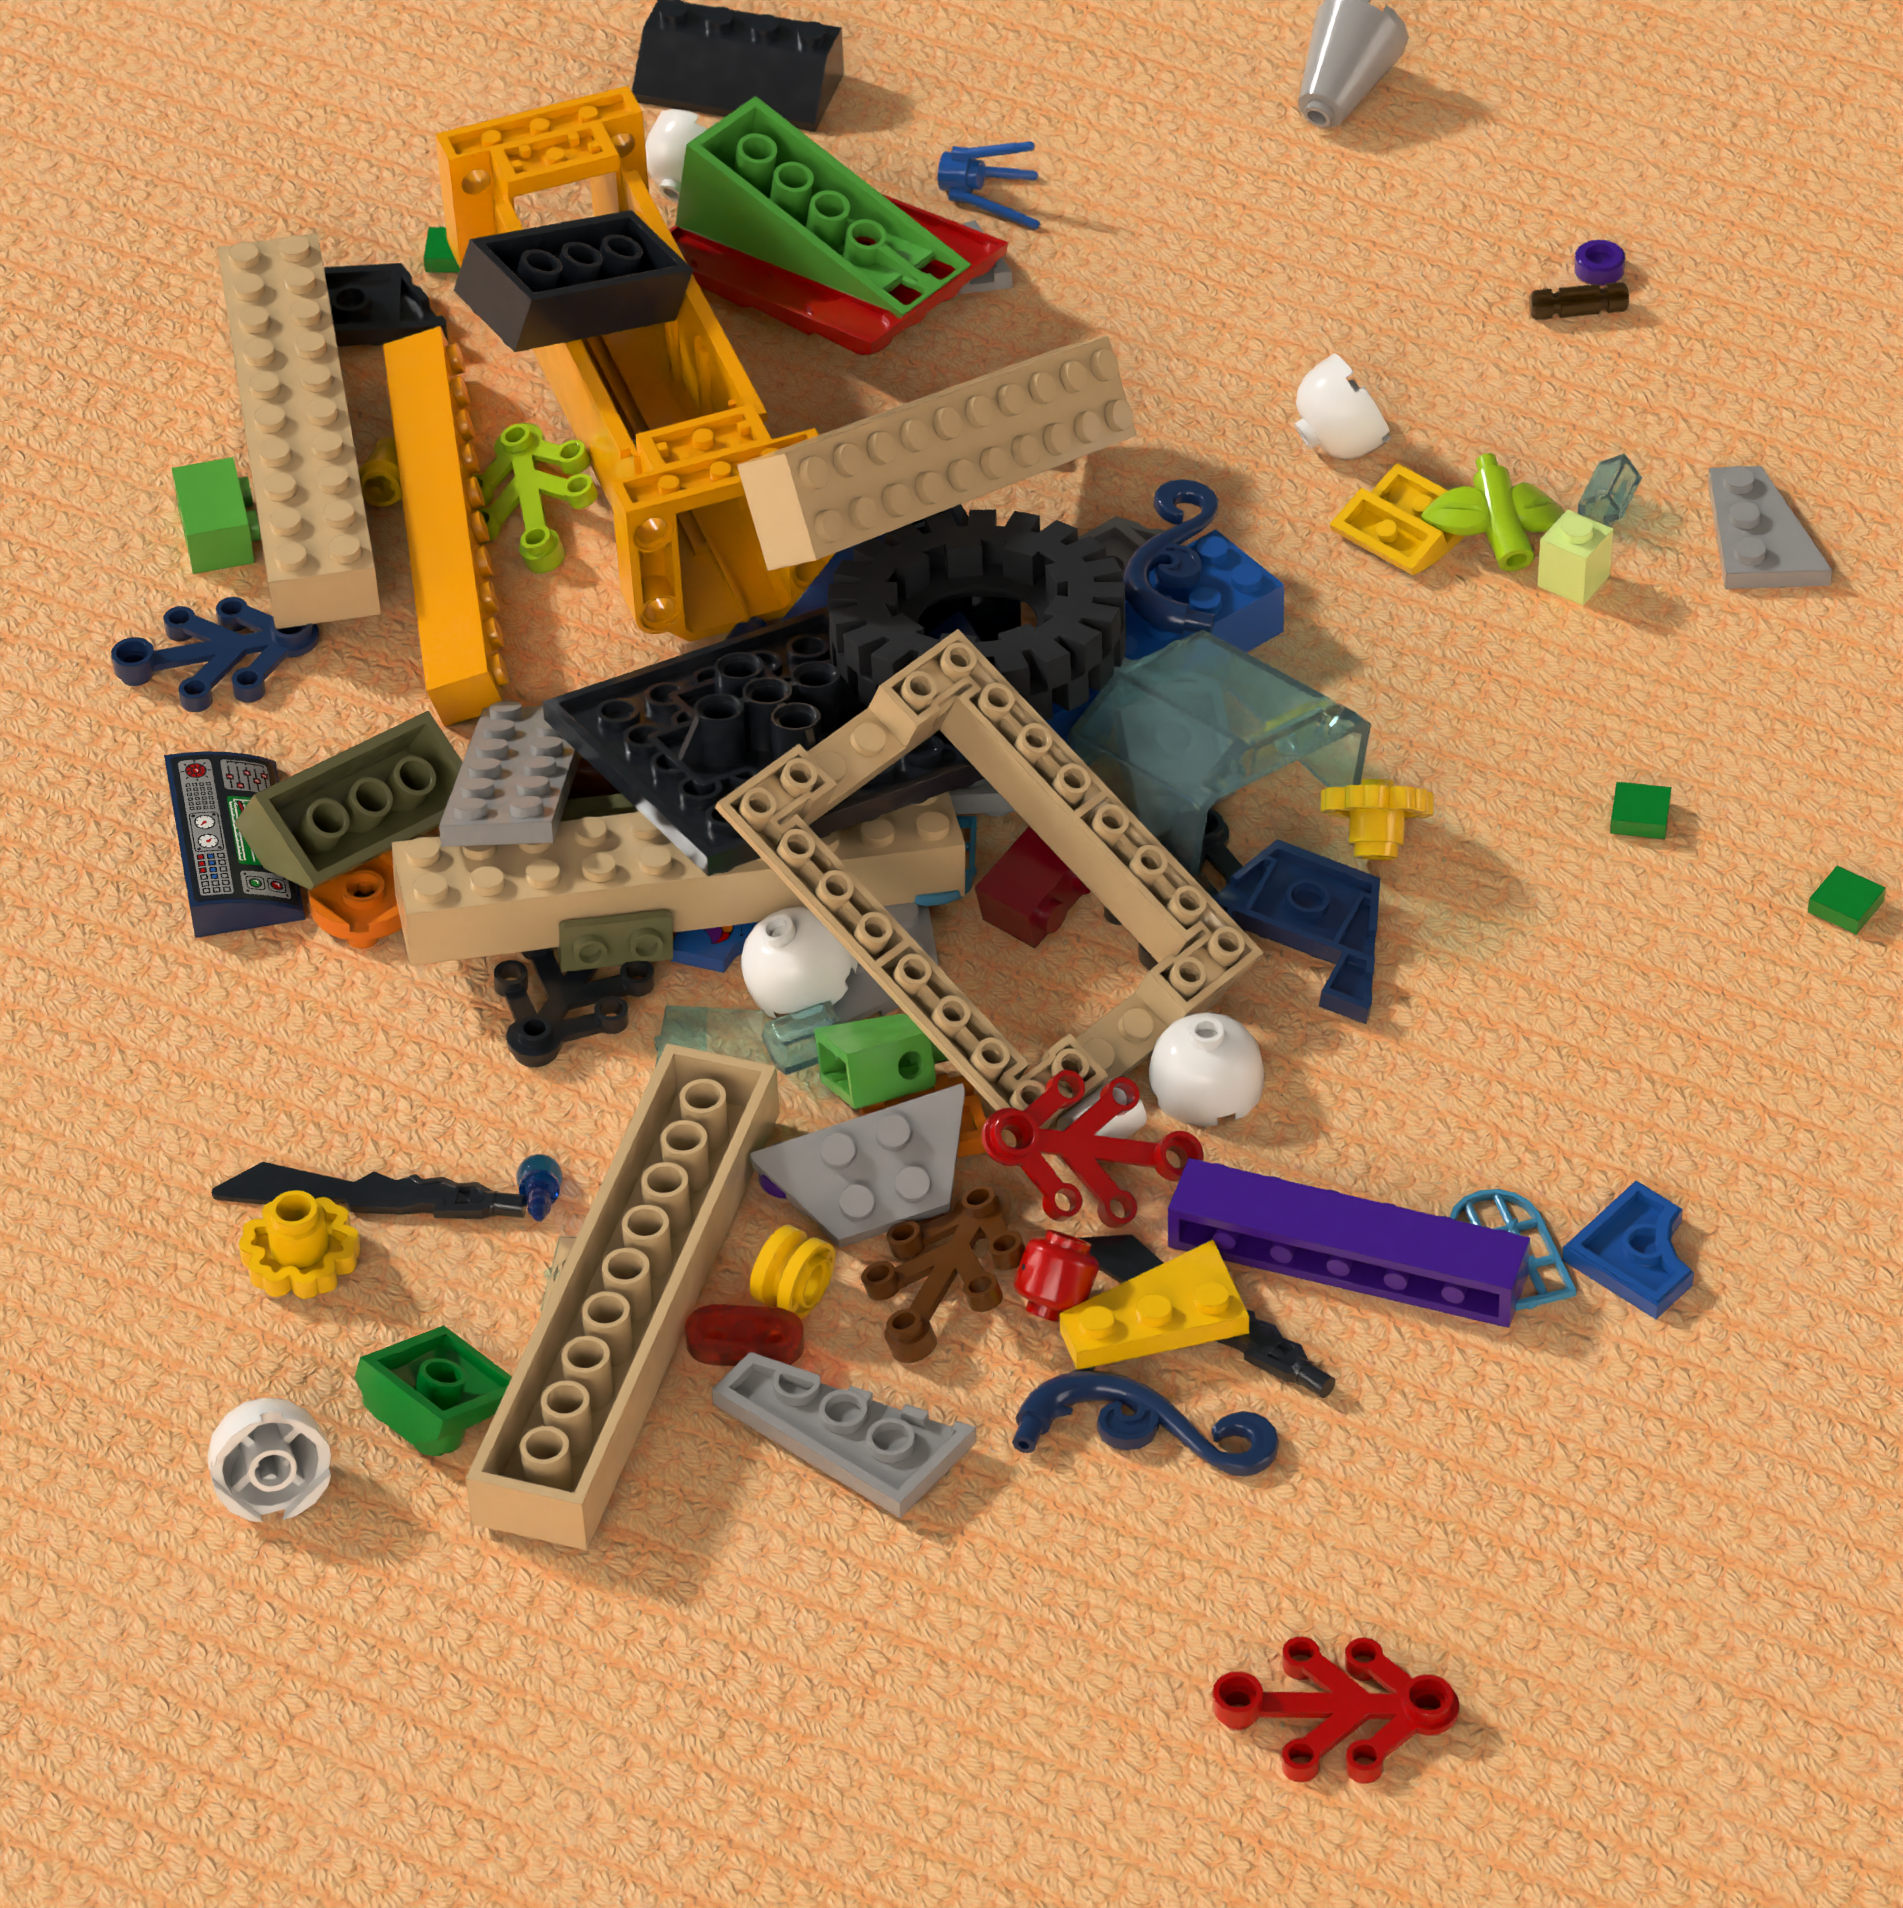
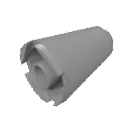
[1298,0,1409,128]

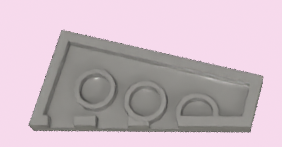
[712,1352,976,1519]

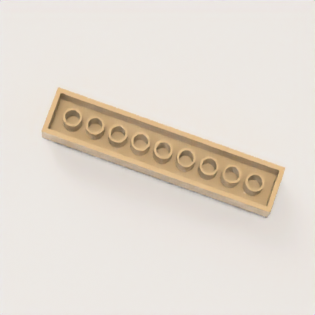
[217,233,381,629]
[737,336,1137,571]
[392,791,965,966]
[466,1043,780,1551]

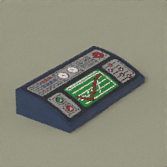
[164,751,305,938]

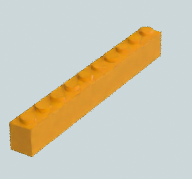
[383,326,509,727]

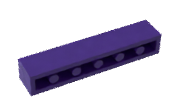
[1168,1158,1530,1328]

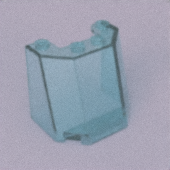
[1067,630,1371,875]

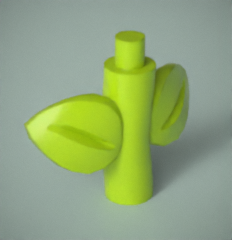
[1421,453,1564,571]

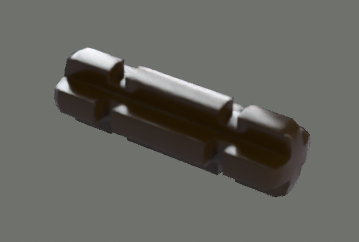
[1529,282,1629,320]

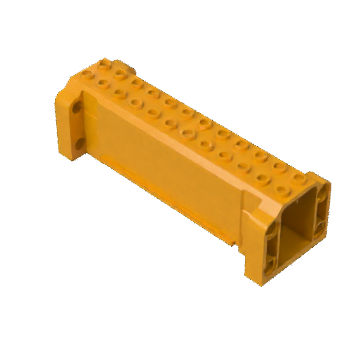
[435,85,835,642]

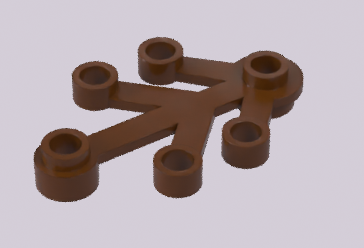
[861,1185,1026,1363]

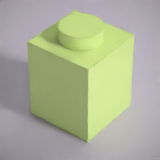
[1537,509,1613,606]

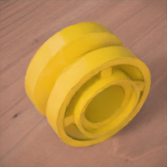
[750,1224,836,1320]

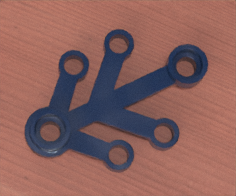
[111,597,319,712]

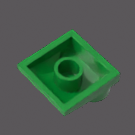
[355,1325,512,1456]

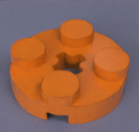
[308,850,402,949]

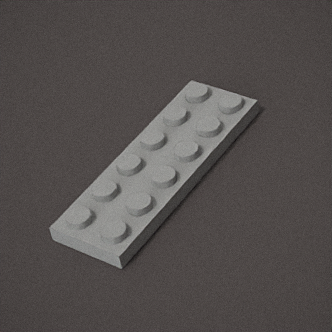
[439,701,581,847]

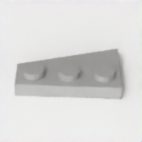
[1708,466,1832,589]

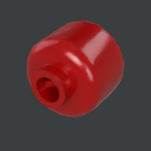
[1013,1229,1099,1322]

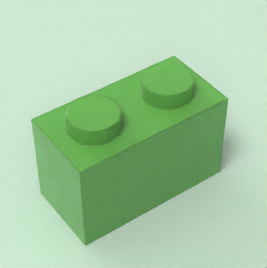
[172,457,261,574]

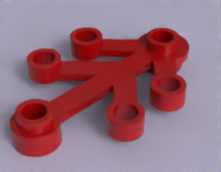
[982,1070,1204,1228]
[1213,1636,1460,1784]

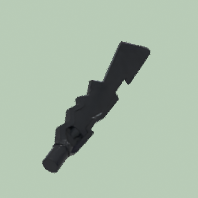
[211,1162,527,1219]
[1077,1234,1336,1398]

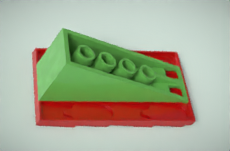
[669,96,1009,355]

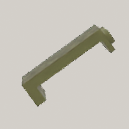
[556,794,673,972]

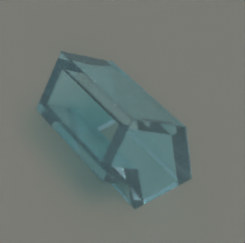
[1578,454,1642,528]
[761,1000,844,1075]

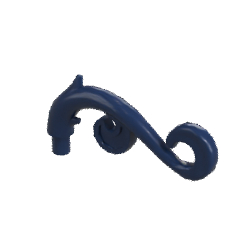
[1123,479,1219,636]
[1012,1366,1279,1477]

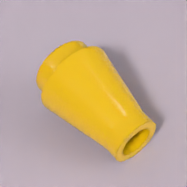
[358,437,402,507]

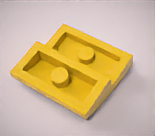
[1329,462,1465,575]

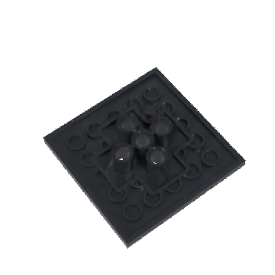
[543,606,985,876]

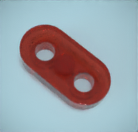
[685,1304,805,1366]

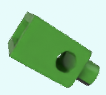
[814,1014,949,1109]

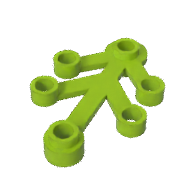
[472,423,598,573]

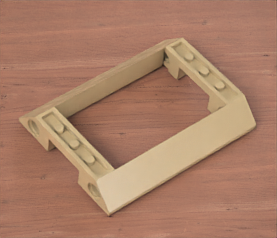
[715,629,1264,1130]

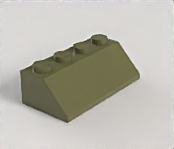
[234,711,463,890]

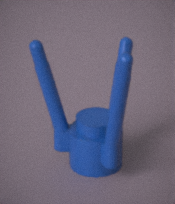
[937,141,1040,229]

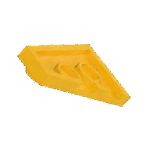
[1060,1240,1249,1370]

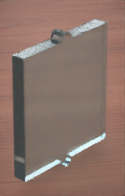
[654,1005,765,1067]

